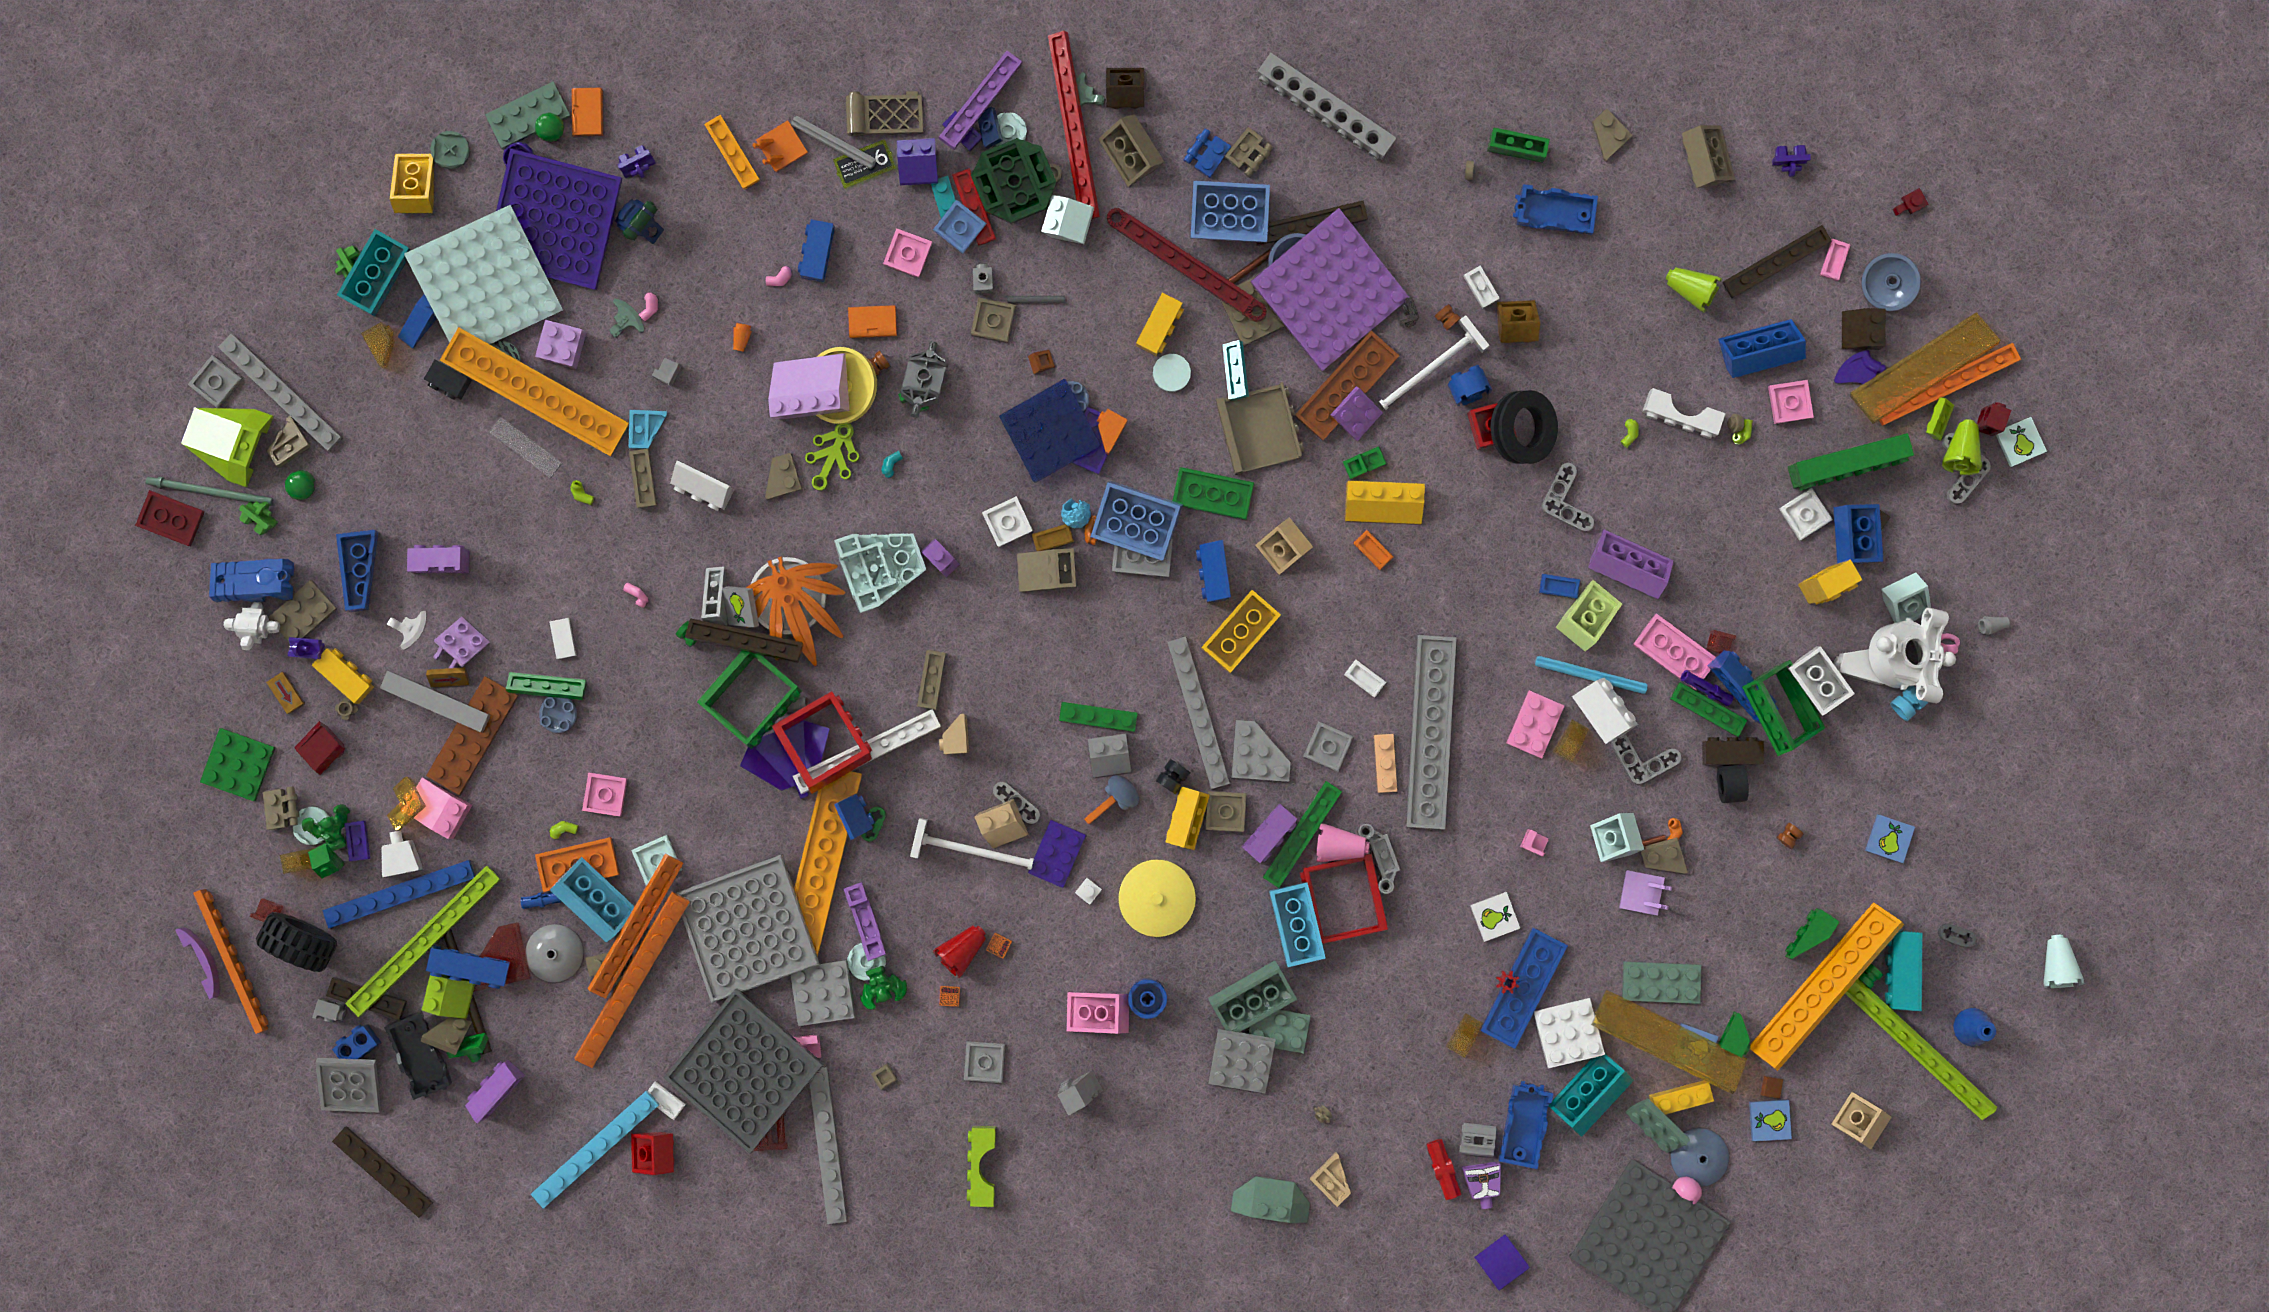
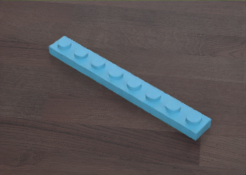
[531,1090,660,1208]

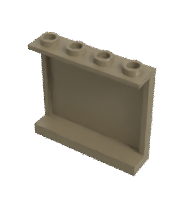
[1216,382,1304,475]

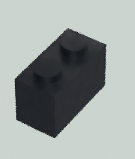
[424,359,472,400]

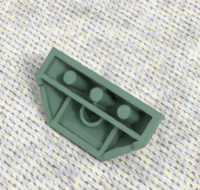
[1231,1176,1310,1223]

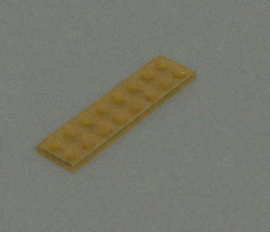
[1850,312,2001,424]
[1591,990,1747,1094]

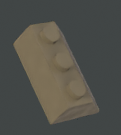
[1098,114,1164,187]
[1682,125,1735,188]

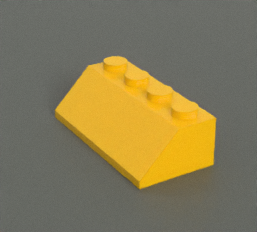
[1345,481,1425,524]

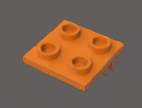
[752,120,808,172]

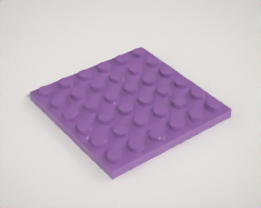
[1250,208,1410,371]

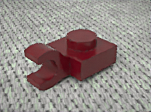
[1892,188,1929,216]

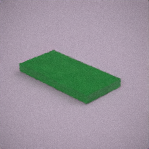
[1172,467,1254,520]

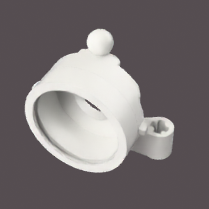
[1869,608,1956,704]

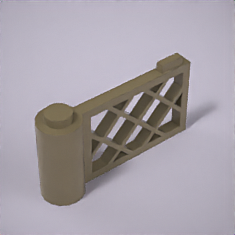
[845,91,923,136]

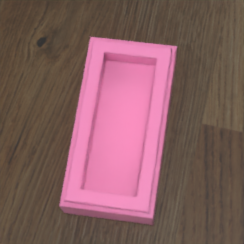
[1820,239,1850,281]

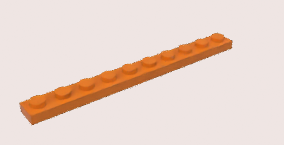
[574,892,690,1068]

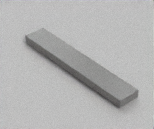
[380,671,490,733]

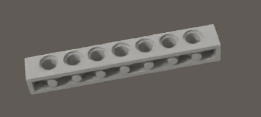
[1257,52,1396,160]

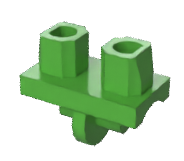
[335,245,360,279]
[239,501,278,535]

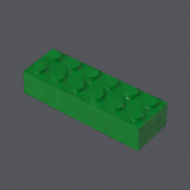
[1788,433,1914,491]

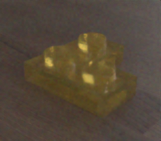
[387,776,426,831]

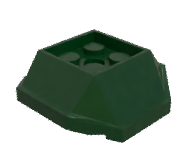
[971,138,1056,224]

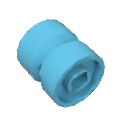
[1890,686,1928,721]

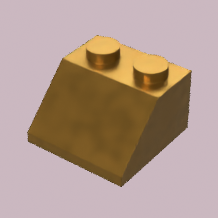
[1497,300,1540,343]

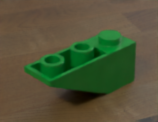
[1785,908,1840,959]

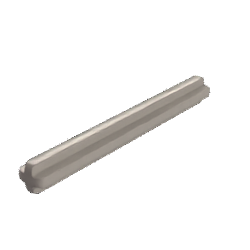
[791,116,876,169]

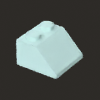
[1041,195,1094,244]
[1882,573,1931,623]
[1590,813,1644,862]

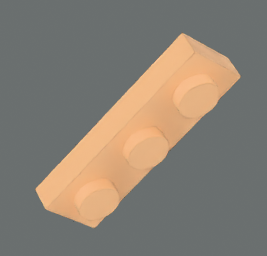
[1374,734,1397,793]

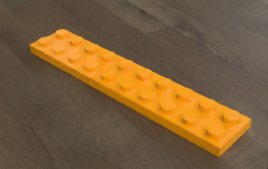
[440,327,629,457]
[794,771,862,957]
[1750,902,1904,1071]

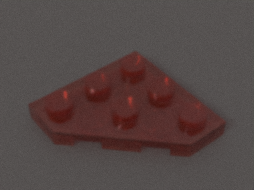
[473,922,531,992]

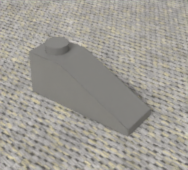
[701,566,728,626]

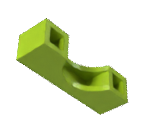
[967,1126,996,1207]

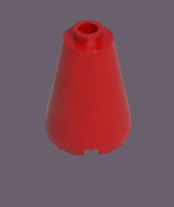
[933,925,986,978]

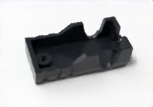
[384,1010,452,1100]

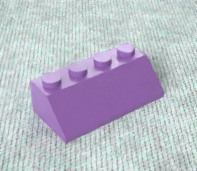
[1588,530,1673,599]

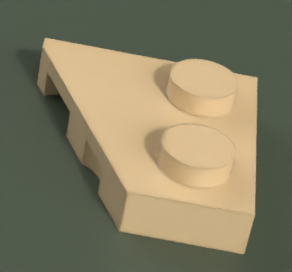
[1310,1152,1351,1207]

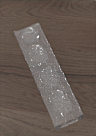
[489,417,563,478]

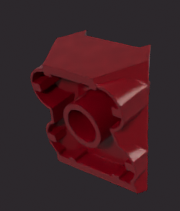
[294,721,345,775]

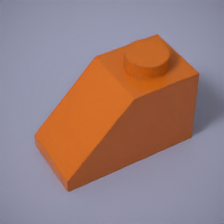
[1097,408,1128,455]

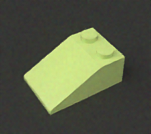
[1556,580,1622,651]

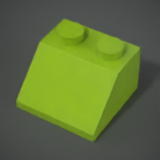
[422,974,475,1019]

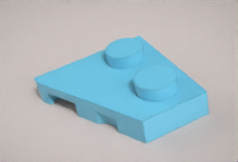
[629,410,667,449]

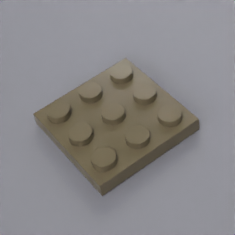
[1220,277,1285,346]

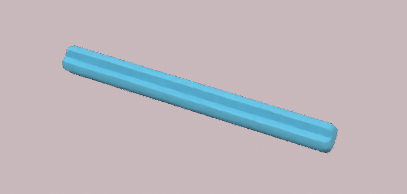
[1535,656,1648,694]

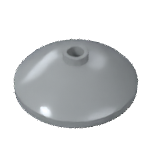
[525,924,583,982]

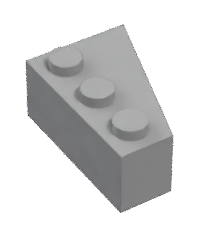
[1057,1070,1103,1116]

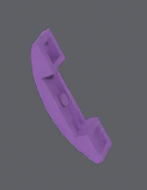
[844,882,886,961]
[175,927,220,999]

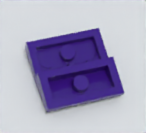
[1474,1234,1530,1291]

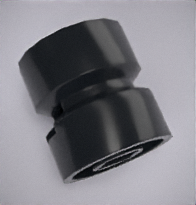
[1155,759,1191,795]

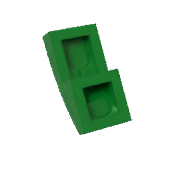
[1343,446,1387,479]

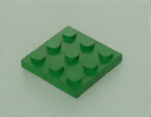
[200,728,275,801]

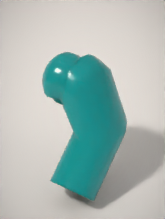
[881,450,903,478]

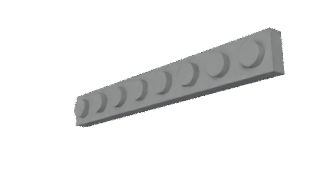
[218,333,342,451]
[1167,637,1230,789]
[809,1066,847,1224]

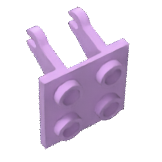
[433,617,490,668]
[1619,870,1672,916]

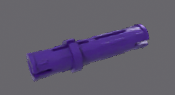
[1680,670,1733,706]

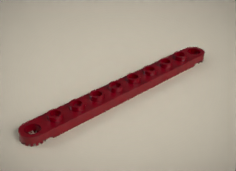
[1107,208,1267,322]

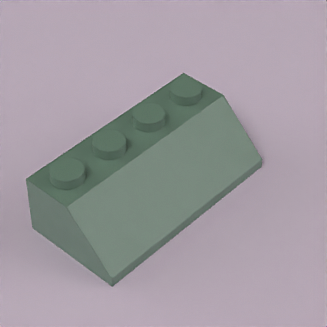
[1208,961,1297,1032]

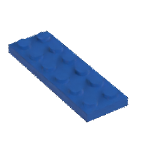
[1480,927,1568,1049]

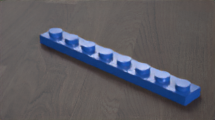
[322,860,475,929]

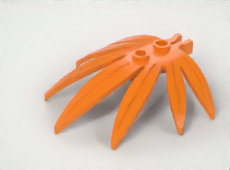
[746,556,846,666]

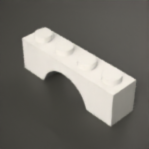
[1642,388,1725,439]

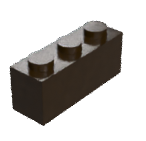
[1702,737,1764,764]

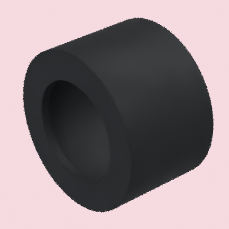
[1717,765,1749,803]

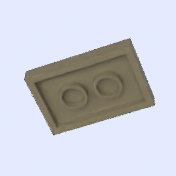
[268,580,338,642]

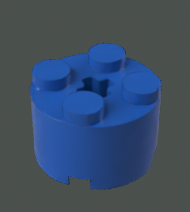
[1448,365,1492,406]
[1128,978,1167,1019]

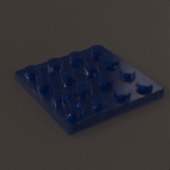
[999,379,1101,483]

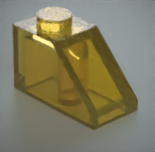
[361,322,395,369]
[1553,719,1588,762]
[280,848,315,874]
[1446,1013,1482,1058]

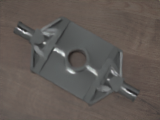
[901,341,948,418]

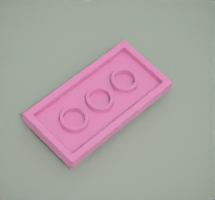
[1632,614,1716,690]

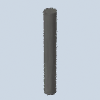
[1007,295,1065,304]

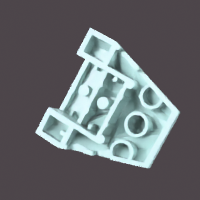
[834,534,926,613]

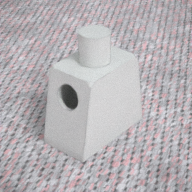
[382,831,423,877]

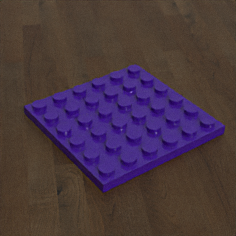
[496,149,623,290]

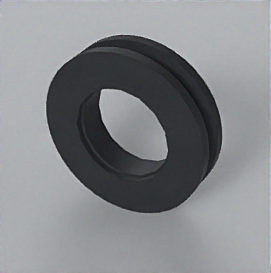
[1491,390,1558,464]

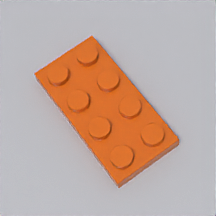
[535,837,620,892]

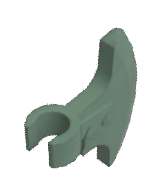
[1076,72,1105,106]
[609,299,644,338]

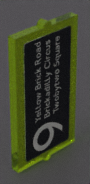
[833,139,896,188]

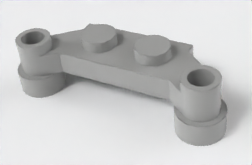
[1358,824,1400,894]

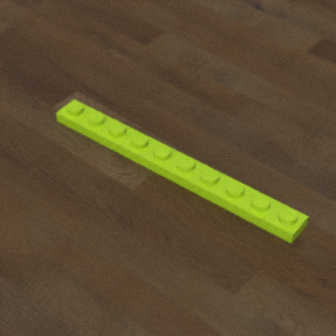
[345,866,501,1017]
[1845,979,1997,1120]

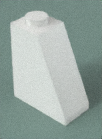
[1834,649,1884,685]

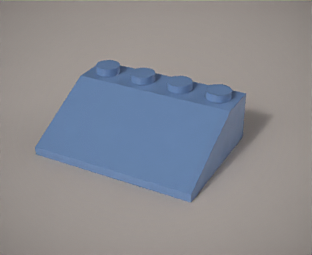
[1190,181,1270,243]
[1090,481,1183,561]

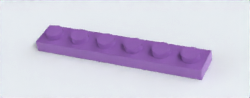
[939,51,1022,150]

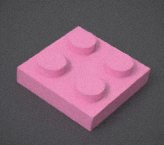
[883,228,933,278]
[1768,380,1814,424]
[582,773,628,817]

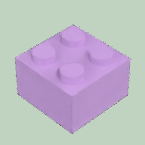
[535,320,586,369]

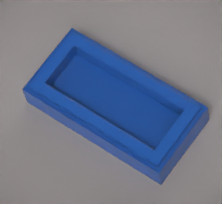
[1539,574,1580,599]

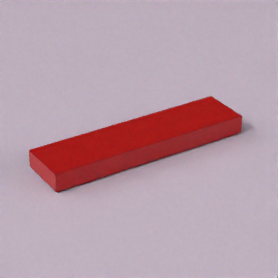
[952,168,996,246]

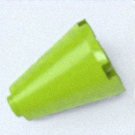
[1666,267,1722,313]
[1942,419,1982,475]

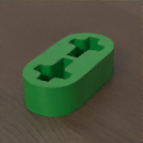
[861,806,886,841]

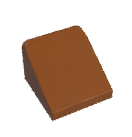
[1028,350,1055,374]
[1761,1076,1783,1098]

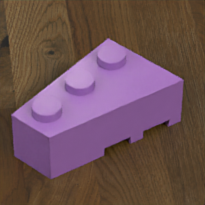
[407,545,470,573]
[1242,804,1297,863]

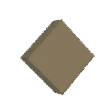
[871,1063,897,1090]

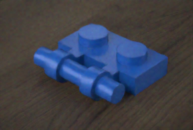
[1183,128,1231,178]

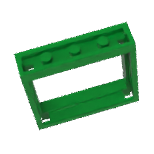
[697,651,802,749]
[1742,660,1825,756]

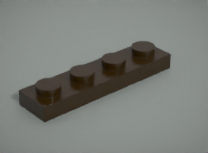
[326,977,407,1020]

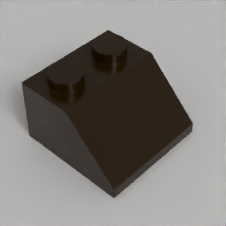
[1106,68,1144,109]
[1842,308,1886,350]

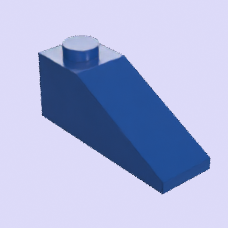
[398,294,437,349]

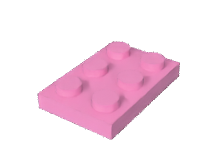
[1506,690,1564,759]

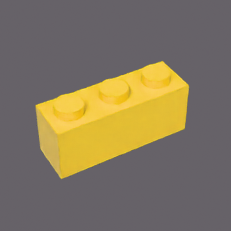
[1136,293,1184,356]
[312,648,374,704]
[1166,787,1210,850]
[1649,1080,1714,1114]

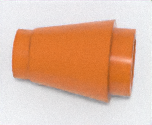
[733,323,752,352]

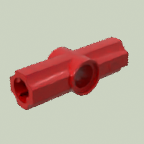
[1426,1139,1461,1200]

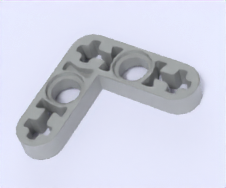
[1942,433,1991,504]
[1542,463,1594,532]
[1610,735,1681,784]

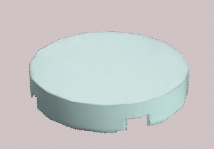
[995,112,1027,146]
[1153,354,1191,392]
[293,807,330,845]
[847,943,886,981]

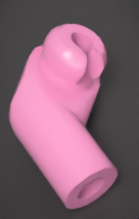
[766,266,792,286]
[639,293,658,321]
[623,583,648,608]

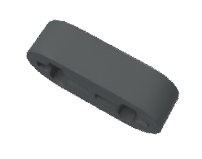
[1938,923,1976,947]

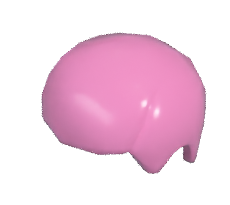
[1672,1176,1702,1204]

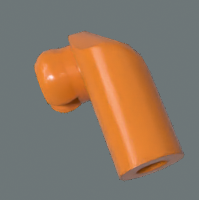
[1084,515,1098,545]
[1667,818,1683,840]

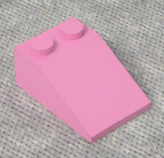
[403,777,472,839]
[1067,992,1129,1034]

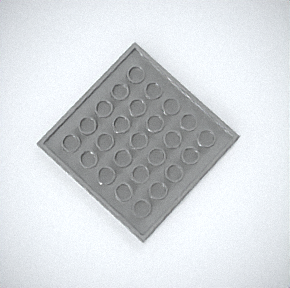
[676,855,820,1003]

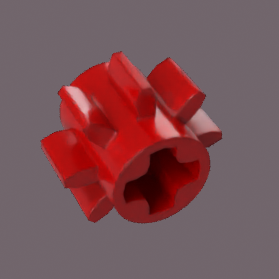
[1495,970,1519,994]

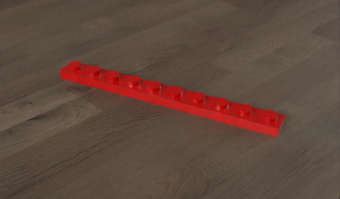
[1048,31,1100,219]

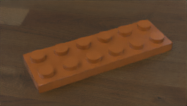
[1295,330,1400,441]
[426,676,519,795]

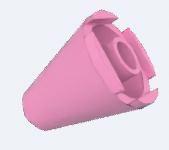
[1317,824,1370,862]

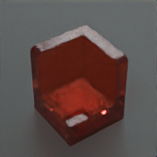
[1706,630,1736,653]
[250,898,283,922]

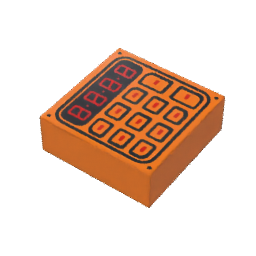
[986,933,1012,958]
[939,986,960,1007]

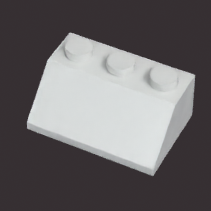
[670,461,734,511]
[1788,646,1855,716]
[1572,677,1638,744]

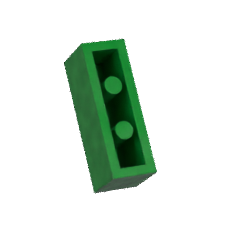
[1487,128,1550,163]

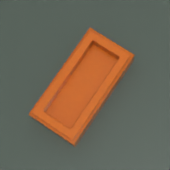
[1353,530,1393,570]
[1084,796,1116,824]

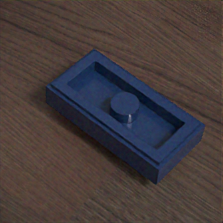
[978,106,1003,149]

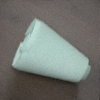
[2043,935,2084,988]

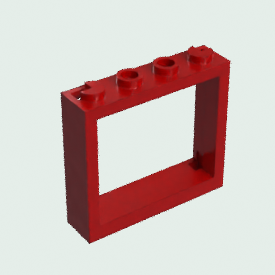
[772,691,872,794]
[1300,853,1388,944]

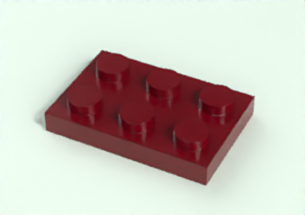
[135,490,205,547]

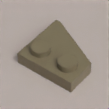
[1592,108,1633,161]
[267,416,311,468]
[765,453,802,500]
[1641,837,1688,874]
[421,1017,472,1055]

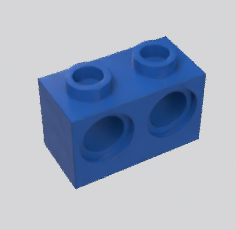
[332,1024,382,1059]

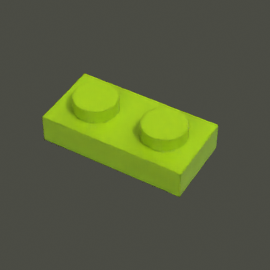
[1926,397,1955,440]

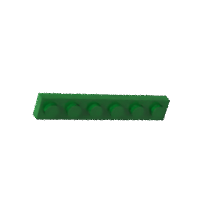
[1263,781,1342,888]

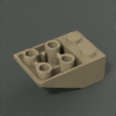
[1017,548,1077,592]

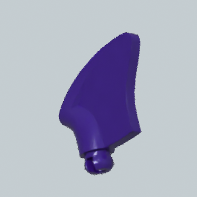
[1834,350,1886,387]

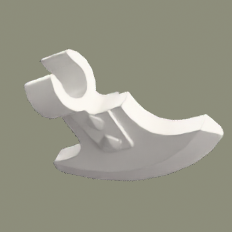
[387,611,426,650]

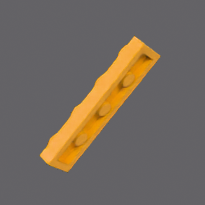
[704,115,760,190]

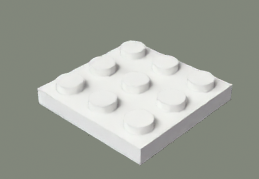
[1533,998,1605,1068]

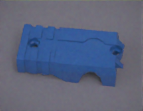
[1513,184,1598,235]
[209,559,294,602]
[1498,1081,1553,1169]

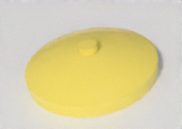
[816,347,877,424]
[1119,859,1196,937]

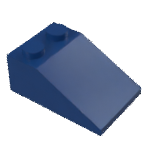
[834,793,875,840]

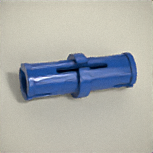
[520,892,562,909]

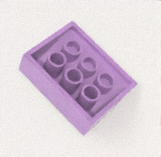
[768,353,850,420]

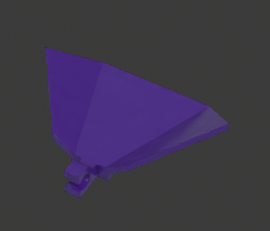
[740,720,829,799]

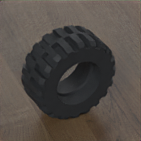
[256,912,337,972]

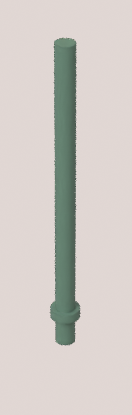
[146,477,273,505]

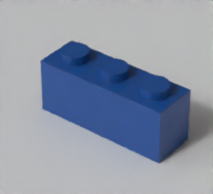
[798,219,835,282]

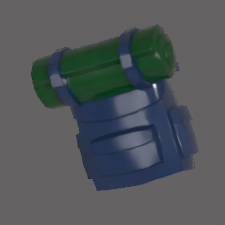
[615,199,664,244]

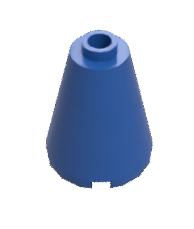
[1953,1008,1996,1047]

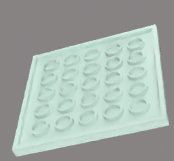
[404,205,563,344]

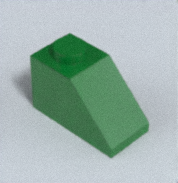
[308,843,345,879]
[1717,1011,1750,1058]

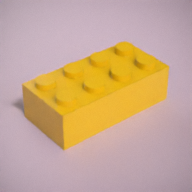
[1798,559,1862,605]
[1201,590,1281,674]

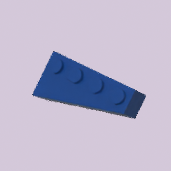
[336,530,379,612]
[426,945,510,989]

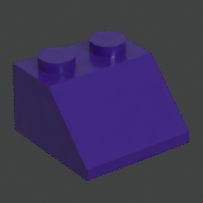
[897,138,938,186]

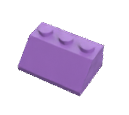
[465,1060,525,1124]

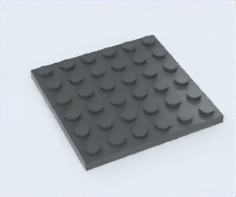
[664,988,824,1154]
[1570,1159,1731,1312]

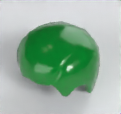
[535,112,564,142]
[285,470,315,500]

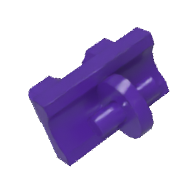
[617,145,656,178]
[1772,145,1811,177]
[288,637,325,659]

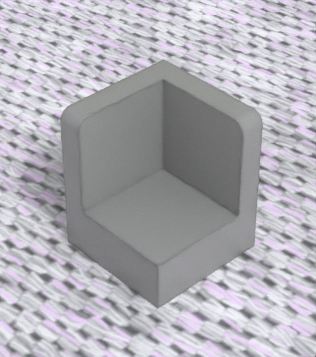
[652,358,682,386]

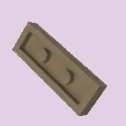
[629,449,657,509]
[917,650,946,710]

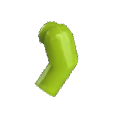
[1620,419,1639,448]
[1732,419,1753,444]
[570,480,595,505]
[549,821,579,839]

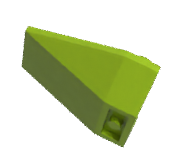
[181,408,274,487]

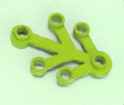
[805,423,859,491]

